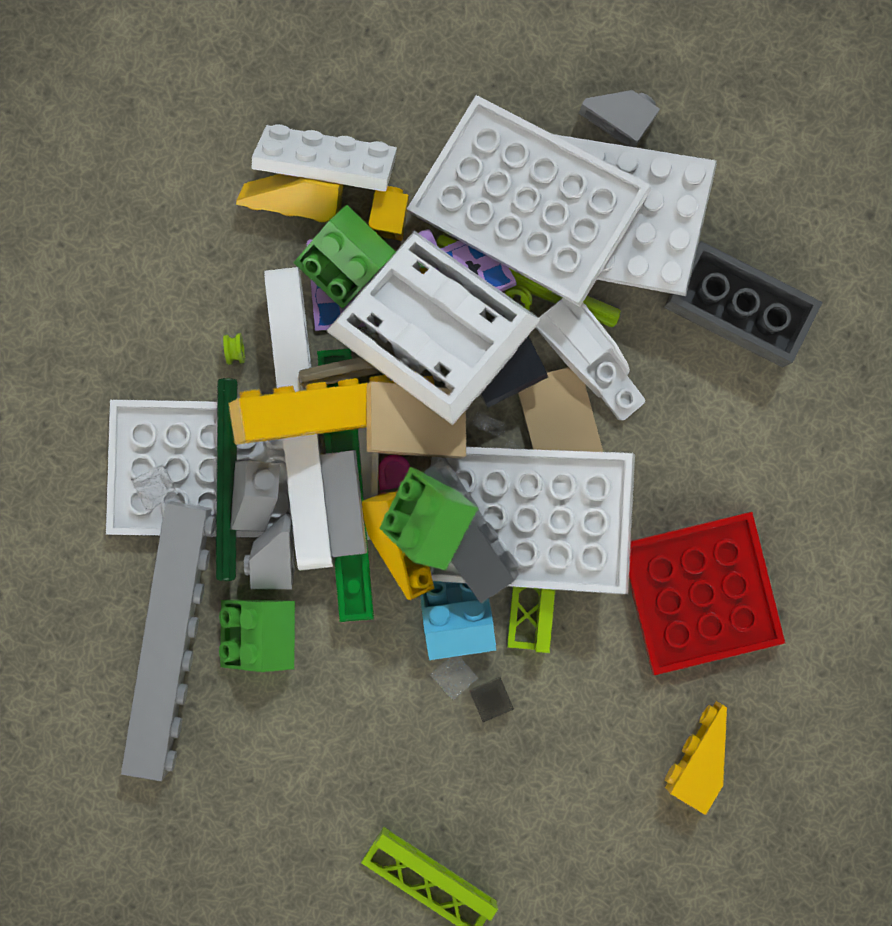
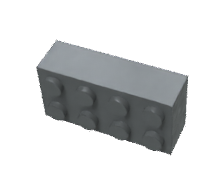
[664,241,823,368]

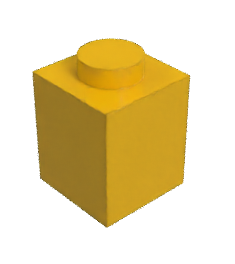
[368,186,409,241]

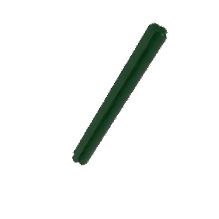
[215,378,238,581]

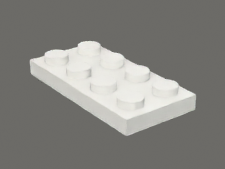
[251,125,397,192]

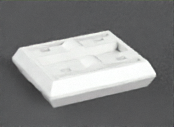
[327,231,540,425]

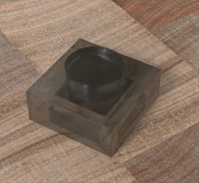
[469,677,514,722]

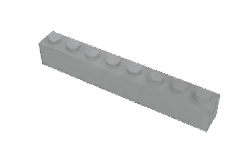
[121,501,216,781]

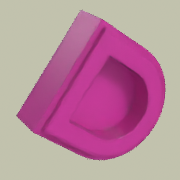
[378,455,411,490]

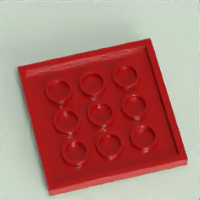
[629,512,786,676]

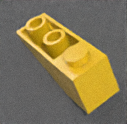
[236,174,343,222]
[362,492,435,600]
[665,701,727,815]

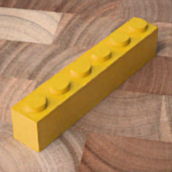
[229,371,435,445]

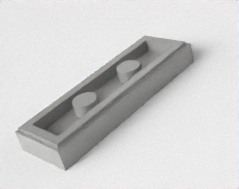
[320,450,367,557]

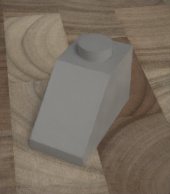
[579,90,660,147]
[230,461,280,532]
[244,513,295,589]

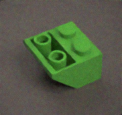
[293,205,396,309]
[379,467,478,570]
[219,600,295,672]

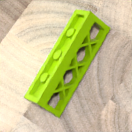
[507,586,555,653]
[361,827,498,926]

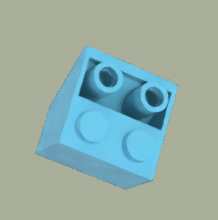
[420,581,496,660]

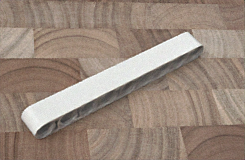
[264,267,334,571]

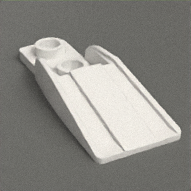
[535,298,645,420]

